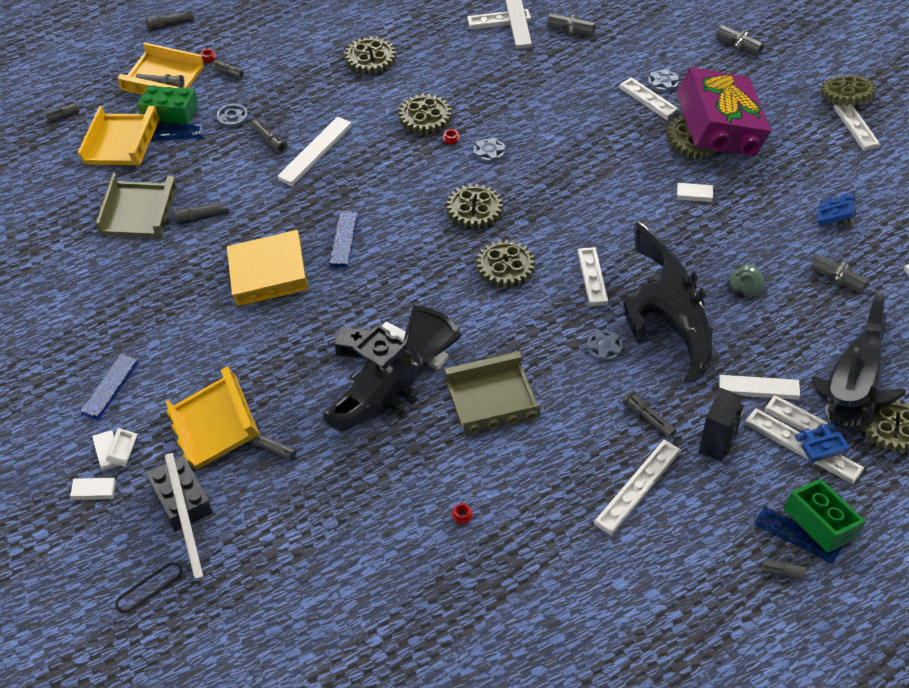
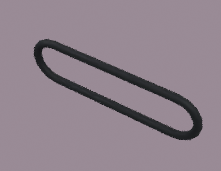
[115,562,182,613]

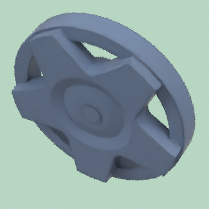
[648,69,679,92]
[217,104,248,128]
[474,138,505,163]
[587,330,623,361]

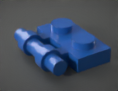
[817,193,856,226]
[795,423,850,463]

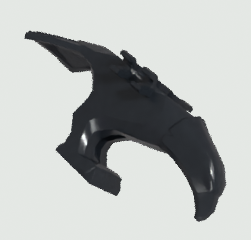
[623,221,713,382]
[323,305,462,431]

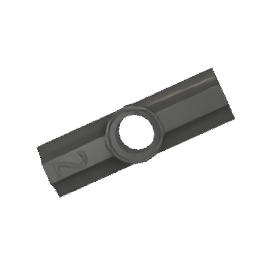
[547,13,596,37]
[716,25,764,56]
[811,255,869,293]

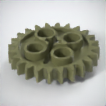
[344,36,396,75]
[821,74,876,106]
[398,93,452,135]
[666,116,717,159]
[446,183,503,230]
[476,239,536,289]
[862,400,909,454]

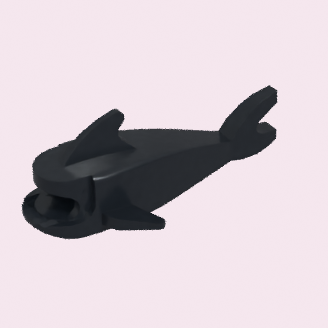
[812,292,906,428]

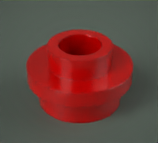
[201,48,216,63]
[443,129,460,144]
[452,503,473,524]

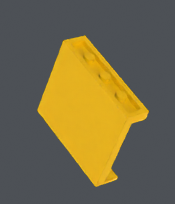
[117,43,204,95]
[78,106,160,165]
[227,230,309,306]
[165,366,260,470]

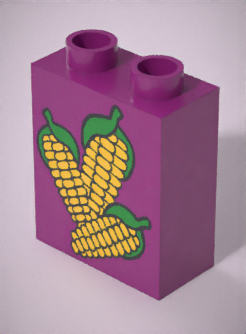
[676,67,771,156]

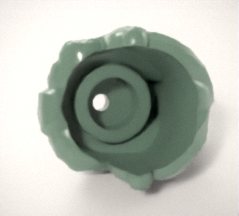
[727,264,764,299]

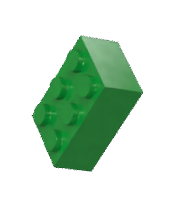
[137,85,198,125]
[784,478,866,553]

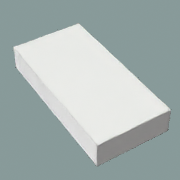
[677,183,713,202]
[105,428,137,467]
[92,430,120,471]
[70,478,116,500]

